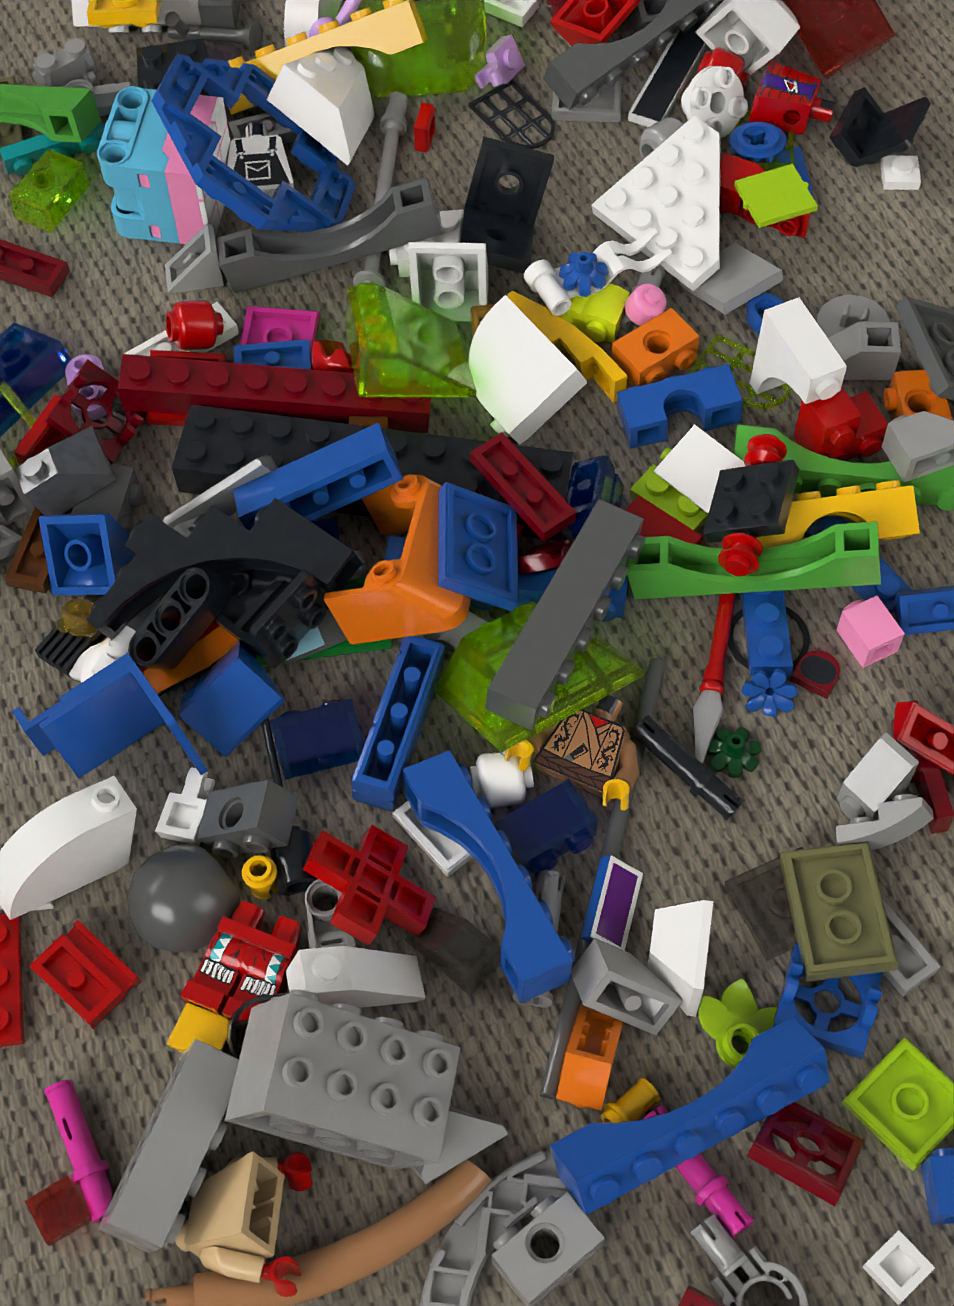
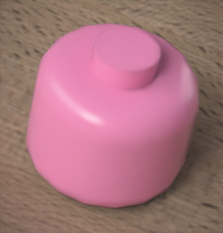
[625,283,667,326]

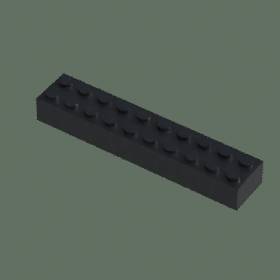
[172,404,573,541]

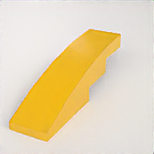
[507,291,627,403]

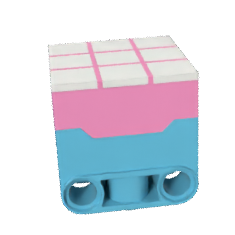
[97,86,230,244]

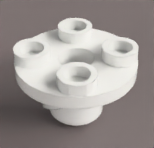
[681,66,748,138]

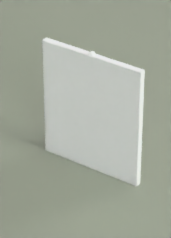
[654,424,745,513]

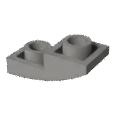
[836,794,934,851]

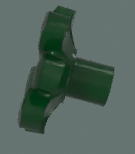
[707,727,761,778]

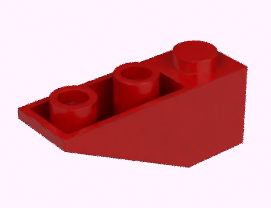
[720,153,811,239]

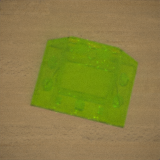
[436,601,644,753]

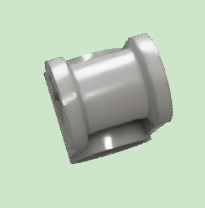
[305,880,356,949]

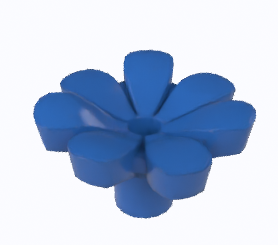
[559,252,608,297]
[741,669,798,717]

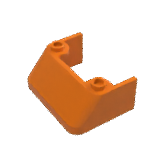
[323,474,472,645]

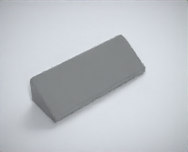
[163,455,278,528]

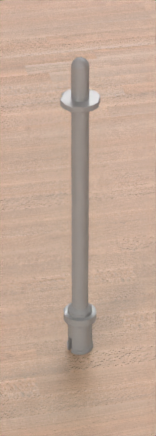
[353,92,408,314]

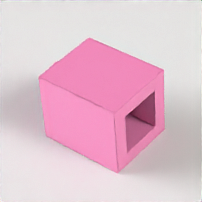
[837,596,905,668]

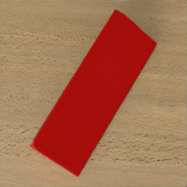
[893,702,954,776]

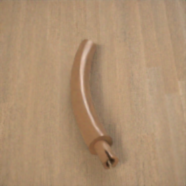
[145,1159,492,1306]

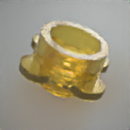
[56,599,97,637]

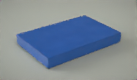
[438,482,519,611]

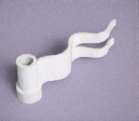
[524,228,674,316]

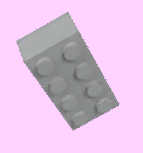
[98,1039,239,1253]

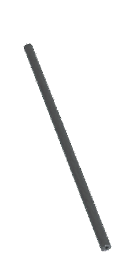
[539,658,666,1100]

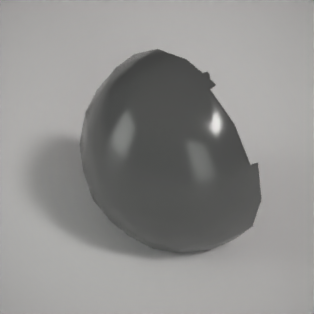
[127,844,241,953]

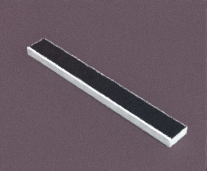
[628,0,724,127]

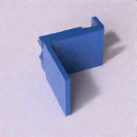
[12,653,208,778]

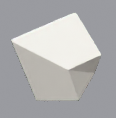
[647,900,713,1017]

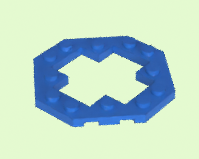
[151,54,356,232]

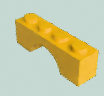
[755,480,920,548]

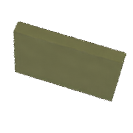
[780,841,898,982]

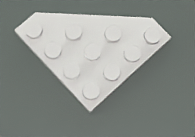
[591,116,720,292]

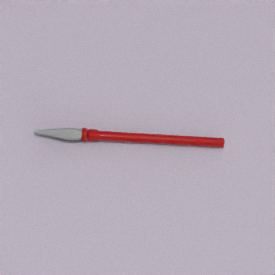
[693,593,737,763]

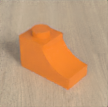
[556,1003,623,1111]

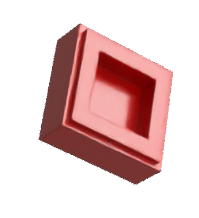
[413,103,436,153]

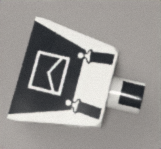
[227,122,294,197]

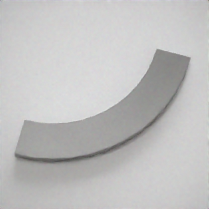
[420,1150,571,1306]

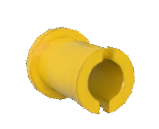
[242,855,277,899]
[600,1078,661,1123]

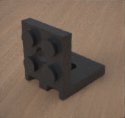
[458,136,554,274]

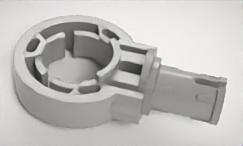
[690,1213,808,1306]

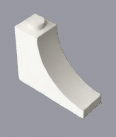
[750,297,847,404]

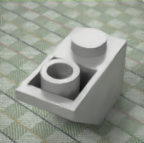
[828,321,901,381]

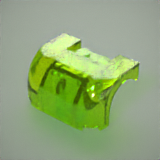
[350,0,488,97]

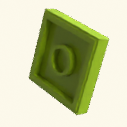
[842,1037,954,1171]

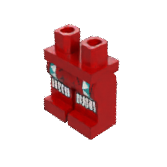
[180,901,303,1031]

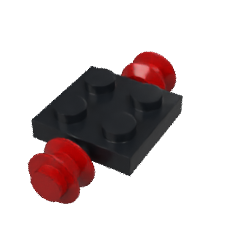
[703,434,799,576]

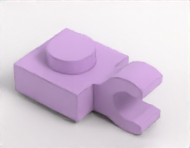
[474,35,525,89]

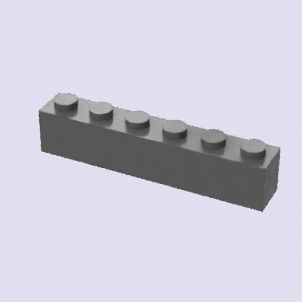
[485,499,646,731]

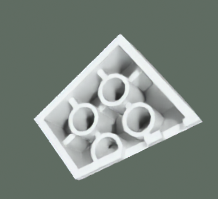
[267,46,375,165]

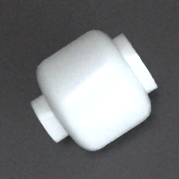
[470,750,534,809]

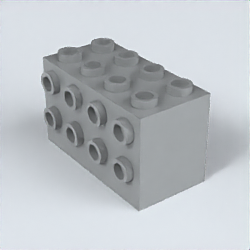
[225,989,460,1169]

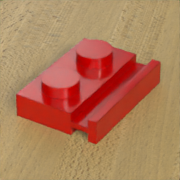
[29,920,141,1029]

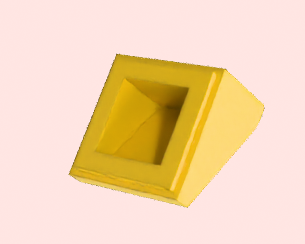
[166,1003,230,1053]

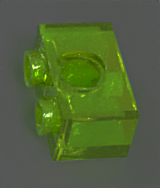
[8,149,90,233]

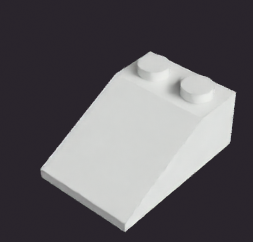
[408,242,489,321]

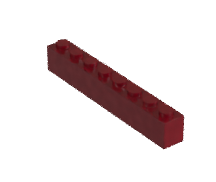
[118,354,432,433]

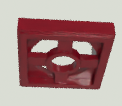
[45,359,146,464]
[746,1102,864,1207]

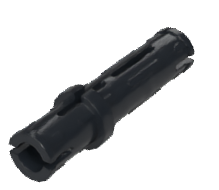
[630,715,745,821]

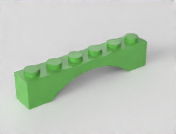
[0,84,101,143]
[733,425,954,511]
[627,521,881,599]

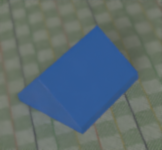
[38,513,135,595]
[179,640,286,757]

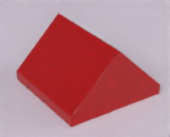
[550,0,641,46]

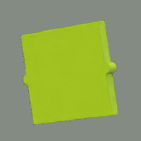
[734,164,818,228]

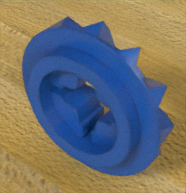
[729,122,786,164]

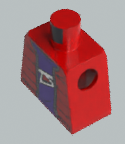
[749,61,836,135]

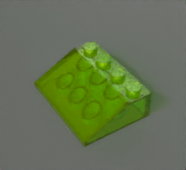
[345,282,477,397]

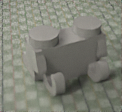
[32,38,98,87]

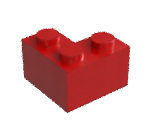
[793,386,888,461]

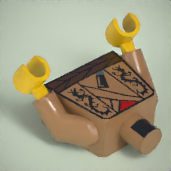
[504,693,640,811]

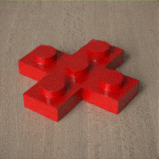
[303,825,436,946]

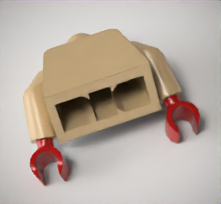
[175,1151,313,1297]

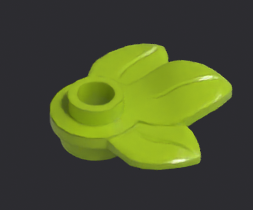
[698,979,777,1068]

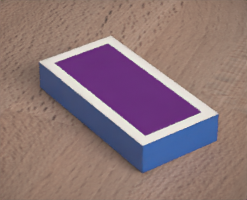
[581,855,643,951]

